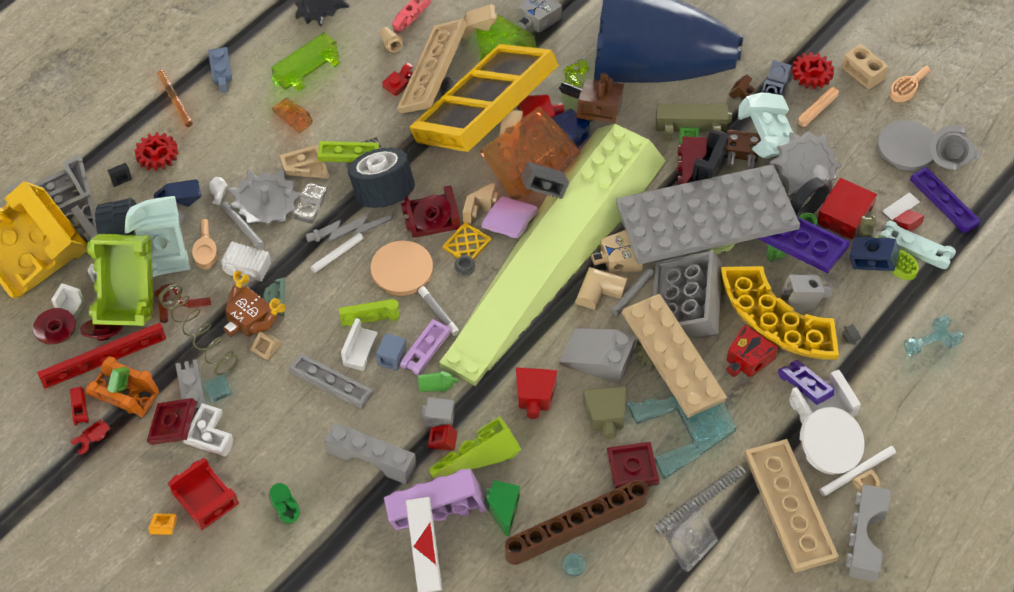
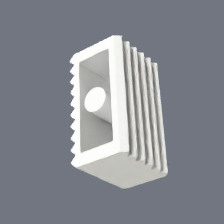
[221,241,271,281]

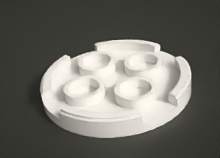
[800,407,865,475]

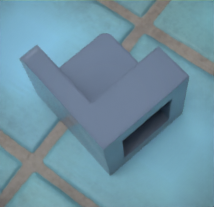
[376,333,407,371]

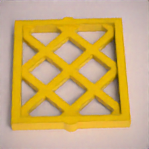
[442,222,492,260]

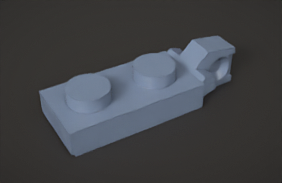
[208,47,232,93]

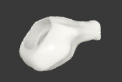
[209,177,228,205]

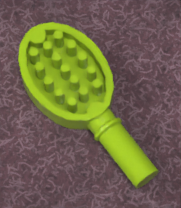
[874,236,919,280]

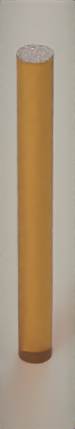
[157,70,193,127]

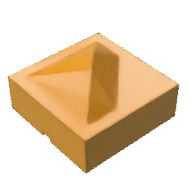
[149,513,177,535]

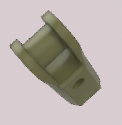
[857,215,876,237]

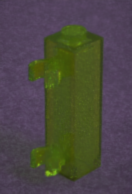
[271,32,341,91]

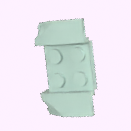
[738,93,793,158]
[125,196,190,277]

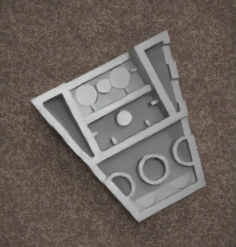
[6,154,96,237]

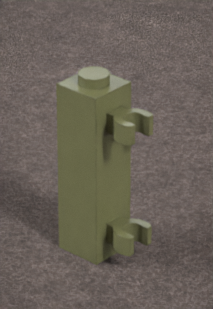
[656,103,732,140]

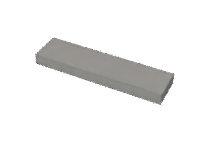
[289,353,374,410]

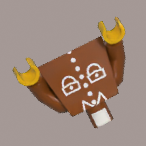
[223,271,286,337]

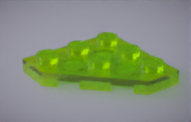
[476,13,536,60]

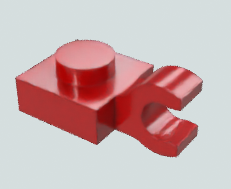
[382,63,413,97]
[70,419,110,454]

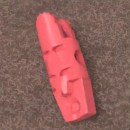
[392,0,431,33]

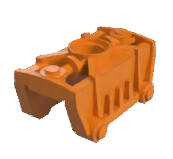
[86,356,159,418]

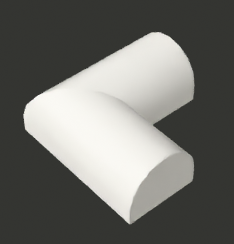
[183,403,233,456]

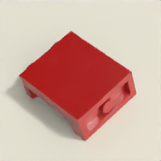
[817,177,877,239]
[168,458,239,530]

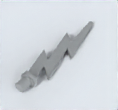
[305,215,392,243]

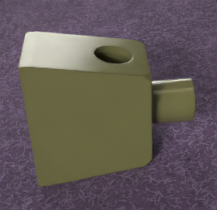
[583,387,626,439]

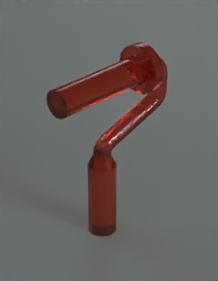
[155,284,211,323]

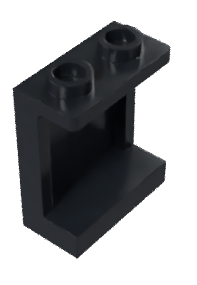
[692,129,729,182]

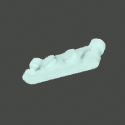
[878,221,956,269]

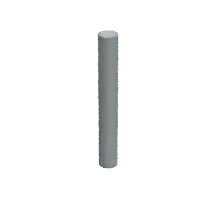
[611,267,654,315]

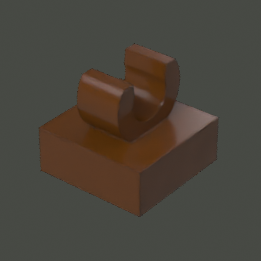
[728,74,755,100]

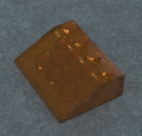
[479,106,581,200]

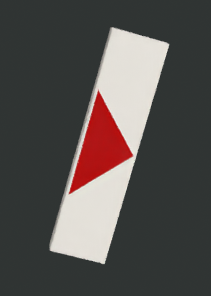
[406,497,442,592]

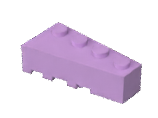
[384,469,488,530]

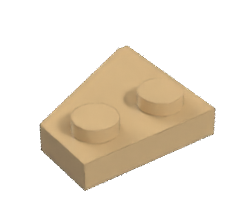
[279,144,329,179]

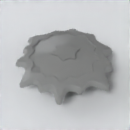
[769,132,841,198]
[228,169,302,225]

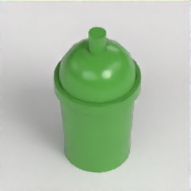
[418,371,459,393]

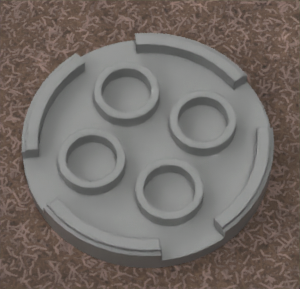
[877,120,934,171]

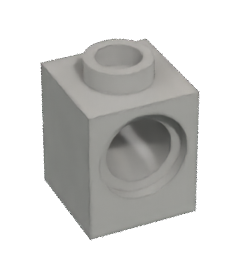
[421,397,455,428]

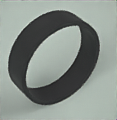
[790,178,829,217]

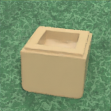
[250,331,282,360]

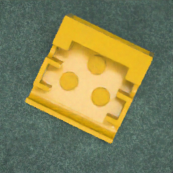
[0,181,88,298]

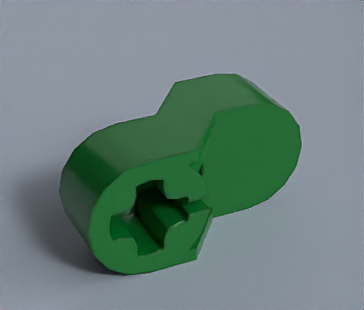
[268,483,300,524]

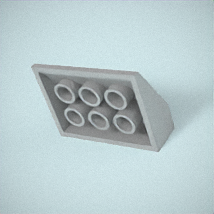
[652,250,723,338]

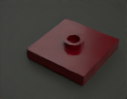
[147,398,197,445]
[606,441,659,489]

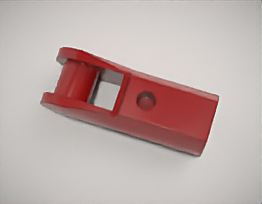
[69,386,89,426]

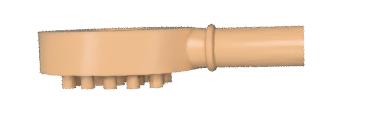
[890,66,931,102]
[192,219,218,270]

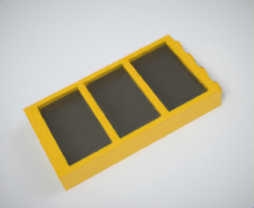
[409,44,559,152]

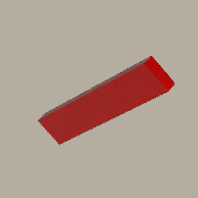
[37,322,166,389]

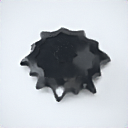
[295,0,350,26]

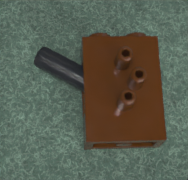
[559,73,624,123]

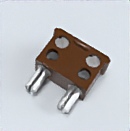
[726,130,761,169]

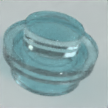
[563,553,586,576]

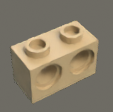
[842,44,889,90]

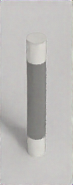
[418,286,460,336]

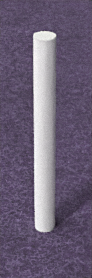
[819,446,896,497]

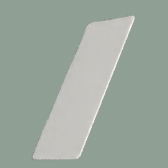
[883,193,920,220]

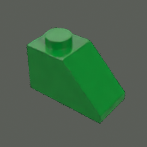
[485,480,520,536]

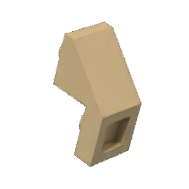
[462,4,497,40]
[463,183,498,225]

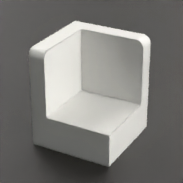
[52,283,86,320]

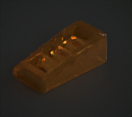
[272,97,313,133]

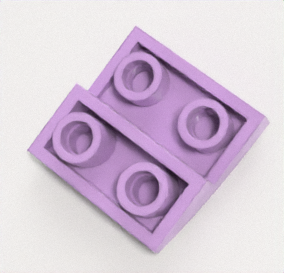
[482,196,538,238]

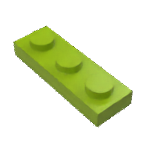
[317,141,379,162]

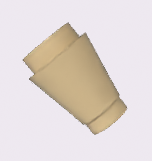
[380,27,403,53]

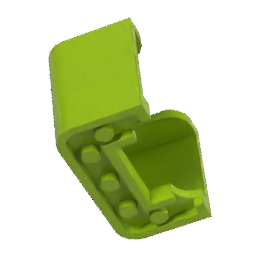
[87,234,153,326]

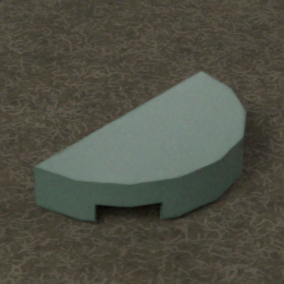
[263,278,286,316]

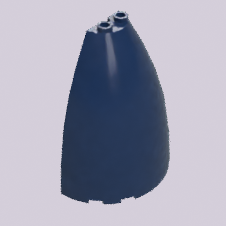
[594,0,744,83]

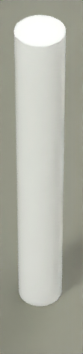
[310,233,364,273]

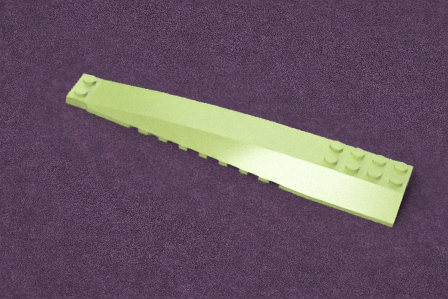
[439,124,666,386]

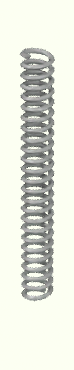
[653,465,746,535]

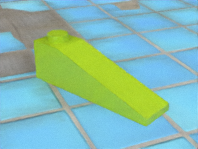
[429,416,522,479]

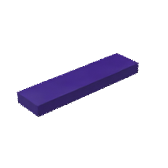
[910,167,981,234]

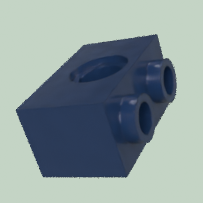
[849,237,900,271]

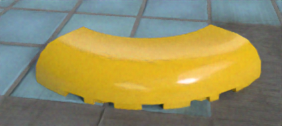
[721,266,839,360]

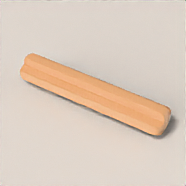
[797,87,839,127]

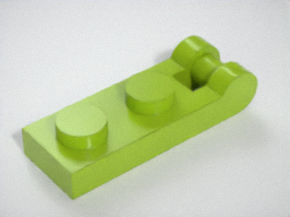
[339,299,400,326]

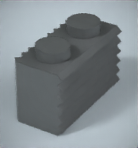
[521,162,569,199]

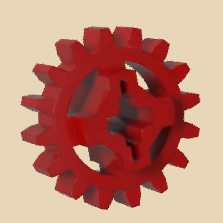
[791,52,834,90]
[134,132,179,172]

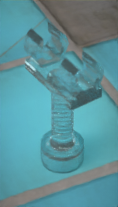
[904,314,964,356]

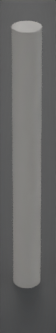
[221,202,264,249]

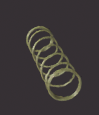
[158,284,239,376]

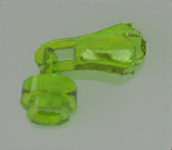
[563,59,589,87]

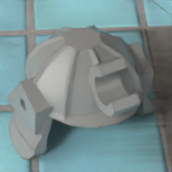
[930,125,982,170]

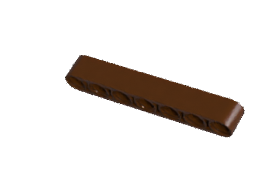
[505,480,649,565]

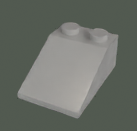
[559,328,636,384]

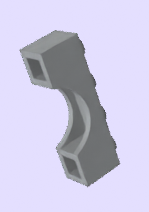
[324,422,416,485]
[845,484,891,582]

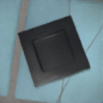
[107,162,132,187]

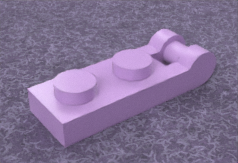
[400,319,451,376]

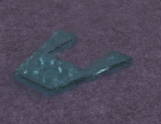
[628,397,736,479]

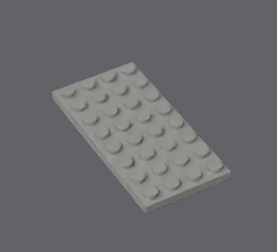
[616,164,800,265]

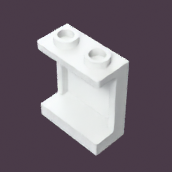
[789,370,861,425]

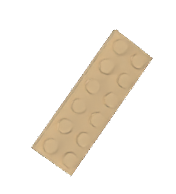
[397,18,467,114]
[622,294,727,418]
[744,439,839,573]

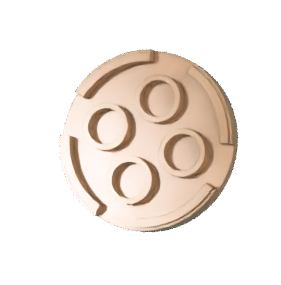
[371,241,433,296]

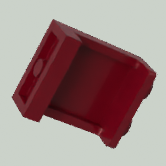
[401,185,460,238]

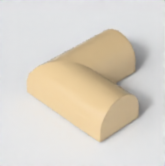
[575,267,628,310]

